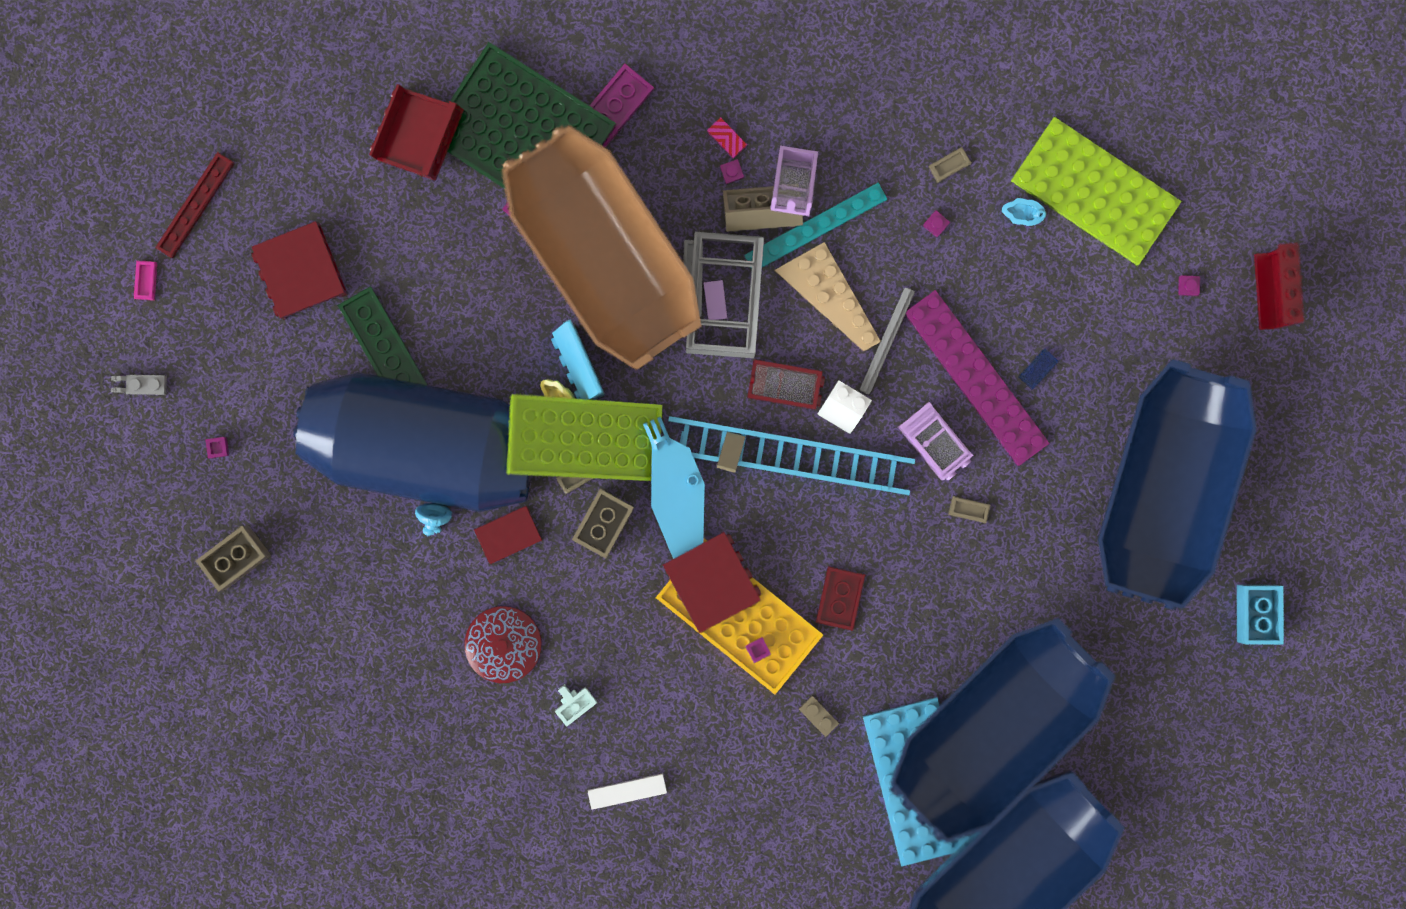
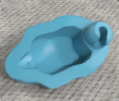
[1002,198,1046,226]

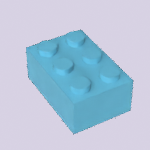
[1237,585,1284,644]

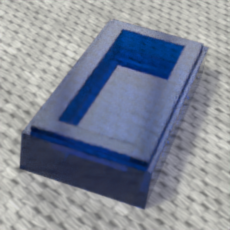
[1018,348,1059,389]

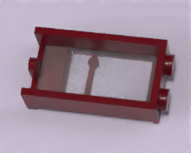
[747,360,825,410]

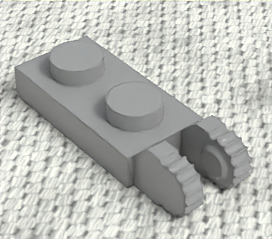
[111,375,167,395]

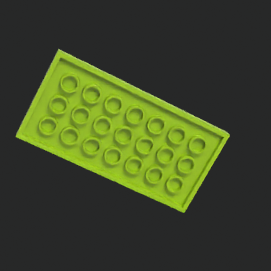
[1011,117,1182,266]
[507,395,662,481]

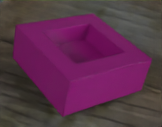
[720,159,744,185]
[923,210,950,237]
[1178,275,1200,296]
[205,437,229,459]
[745,637,771,663]

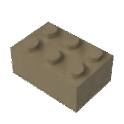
[572,489,635,558]
[196,525,272,592]

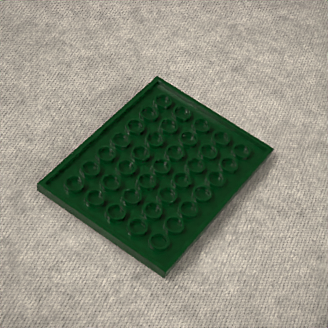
[447,42,616,190]

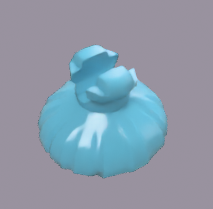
[415,503,452,536]

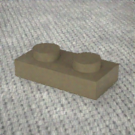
[799,696,839,737]

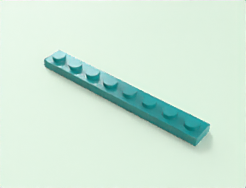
[744,183,887,270]

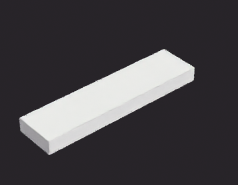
[588,773,667,810]

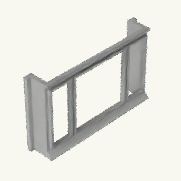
[686,232,764,358]

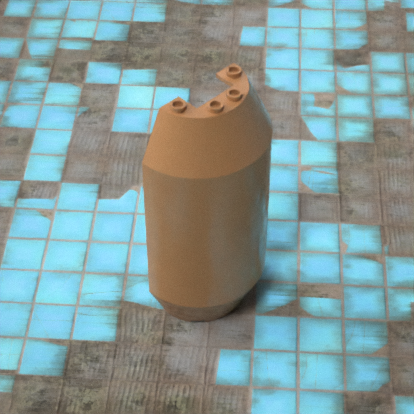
[502,126,701,370]

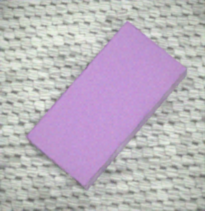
[704,280,727,320]

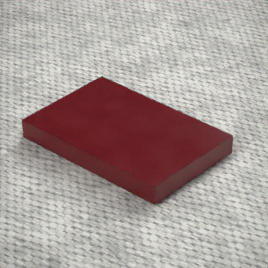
[474,506,542,565]
[815,566,866,631]

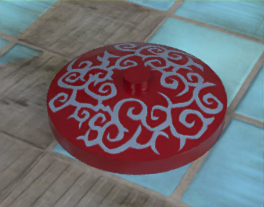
[465,606,542,683]

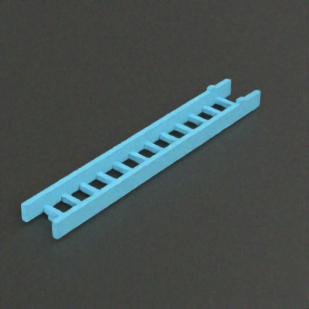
[668,416,915,495]

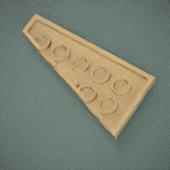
[774,242,881,352]

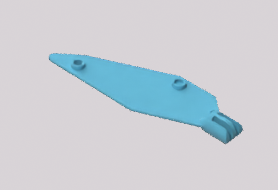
[643,416,705,559]

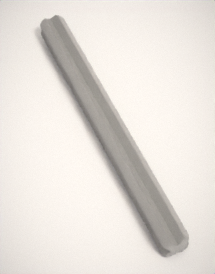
[860,288,915,394]

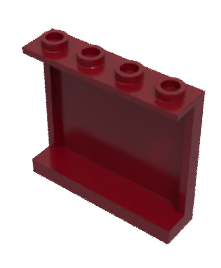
[369,84,464,181]
[251,221,348,320]
[1254,243,1304,330]
[663,531,762,634]

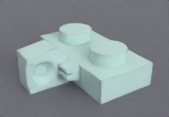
[555,684,597,726]

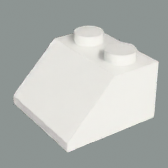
[818,381,872,434]

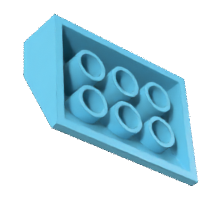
[551,320,605,400]

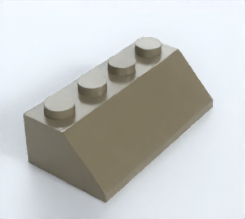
[723,184,803,232]

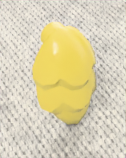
[540,379,575,399]

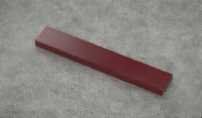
[155,152,235,259]

